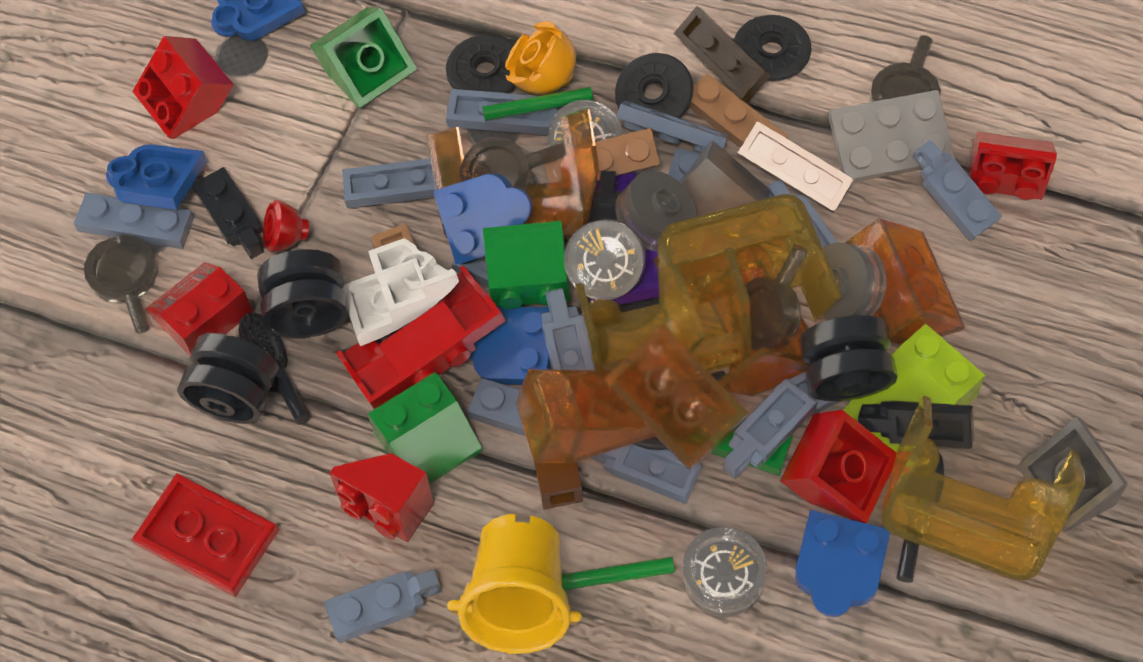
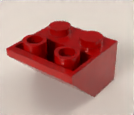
[132,36,234,139]
[969,131,1057,200]
[329,453,434,543]

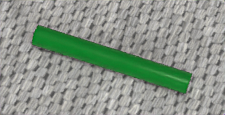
[482,87,593,121]
[562,557,675,591]

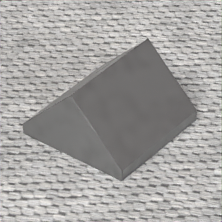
[680,140,768,245]
[1017,417,1128,532]

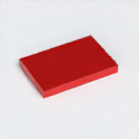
[131,473,279,598]

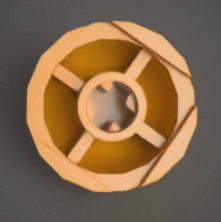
[505,21,576,96]

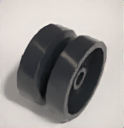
[257,249,348,339]
[799,315,898,401]
[177,333,279,424]

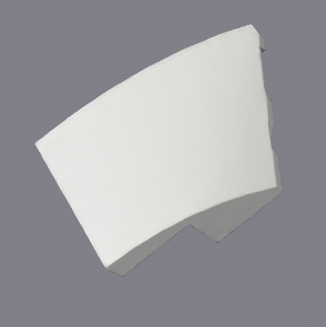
[343,238,459,346]

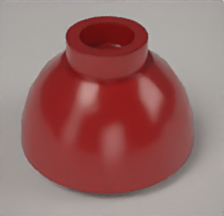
[263,200,309,252]

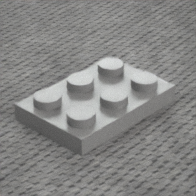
[828,90,955,182]

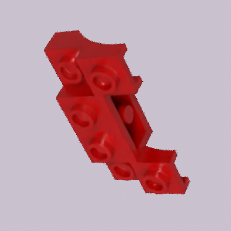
[336,265,505,409]

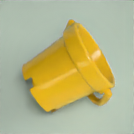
[447,514,582,654]

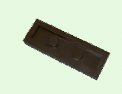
[674,6,771,103]

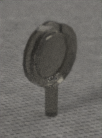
[870,35,941,102]
[459,137,568,192]
[84,234,158,333]
[733,244,808,351]

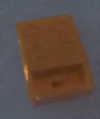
[515,369,662,463]

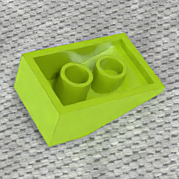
[844,323,985,471]

